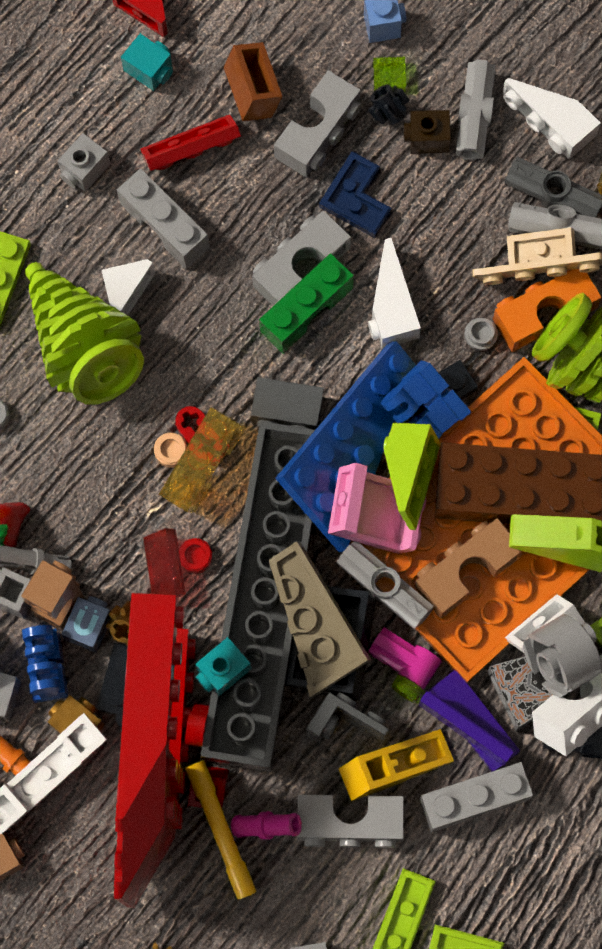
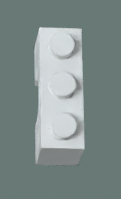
[532,654,602,756]

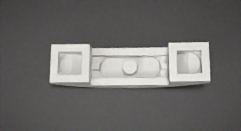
[0,713,107,835]

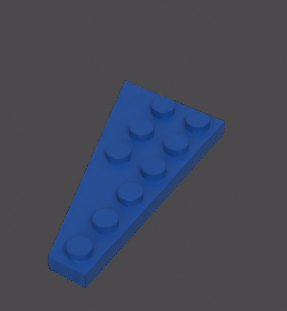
[275,340,416,552]

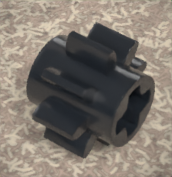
[368,85,410,125]

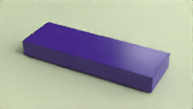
[428,670,520,772]
[419,691,513,766]

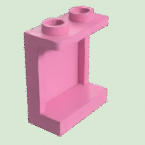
[328,463,426,554]

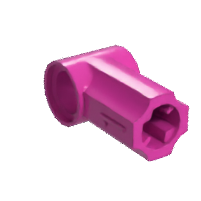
[368,627,442,691]

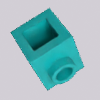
[121,33,173,91]
[195,637,252,696]

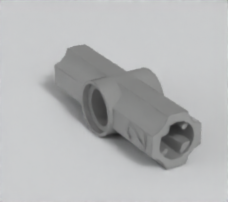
[456,59,495,161]
[508,202,602,250]
[336,541,434,630]

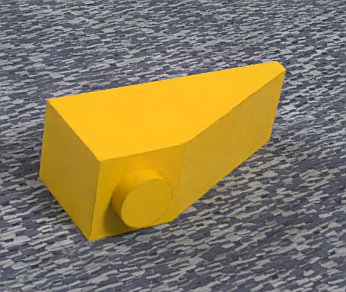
[338,729,454,801]

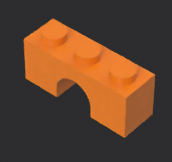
[493,269,602,353]

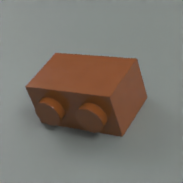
[223,42,283,121]

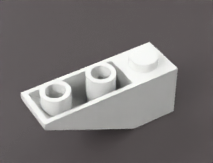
[503,78,601,160]

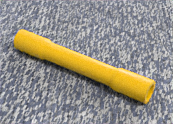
[185,760,257,900]

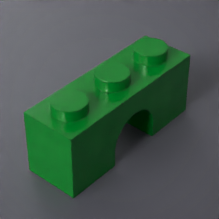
[259,253,354,354]

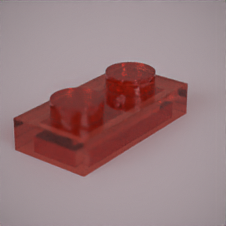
[143,528,186,598]

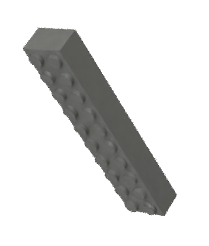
[200,421,315,773]

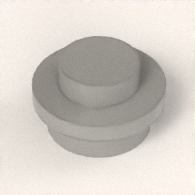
[464,318,498,351]

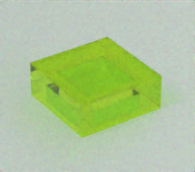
[373,57,406,92]

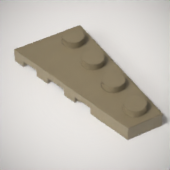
[269,541,371,697]

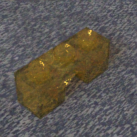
[158,407,246,513]

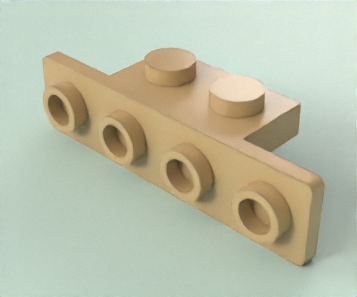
[472,227,602,285]

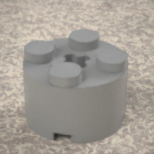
[523,614,602,697]

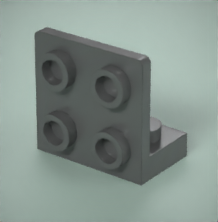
[307,693,389,744]

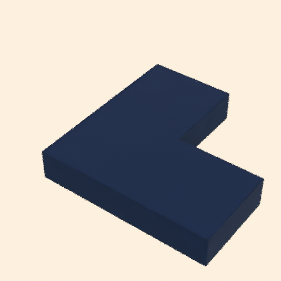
[319,151,392,238]

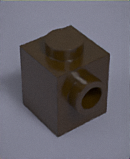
[404,110,451,154]

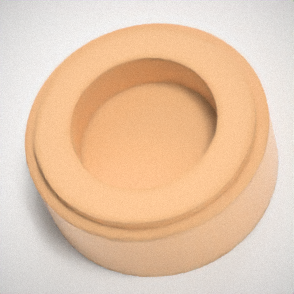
[154,433,188,468]

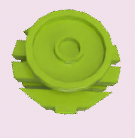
[25,262,144,405]
[531,292,602,403]

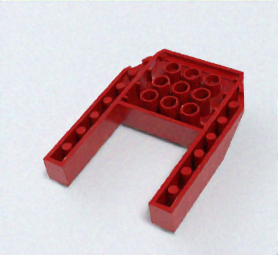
[114,593,196,908]

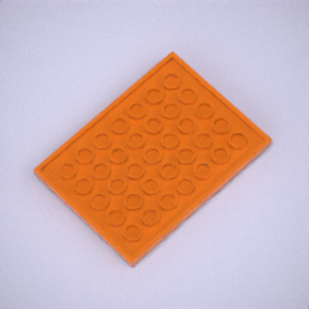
[349,357,602,683]

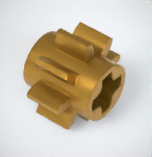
[106,601,131,646]

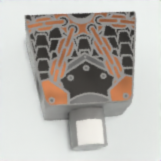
[487,657,564,731]

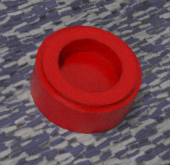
[178,538,213,574]

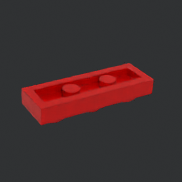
[140,114,241,171]

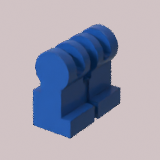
[381,360,471,439]
[22,625,69,703]

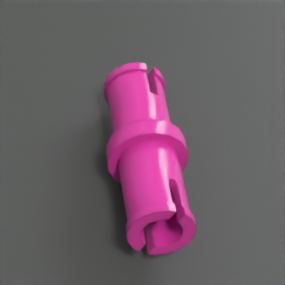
[231,811,302,840]

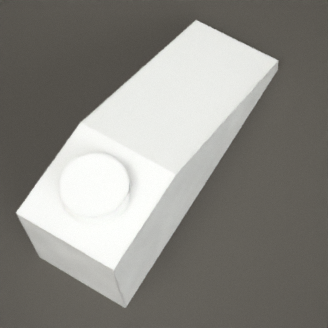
[368,238,421,349]

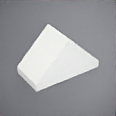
[102,259,155,315]

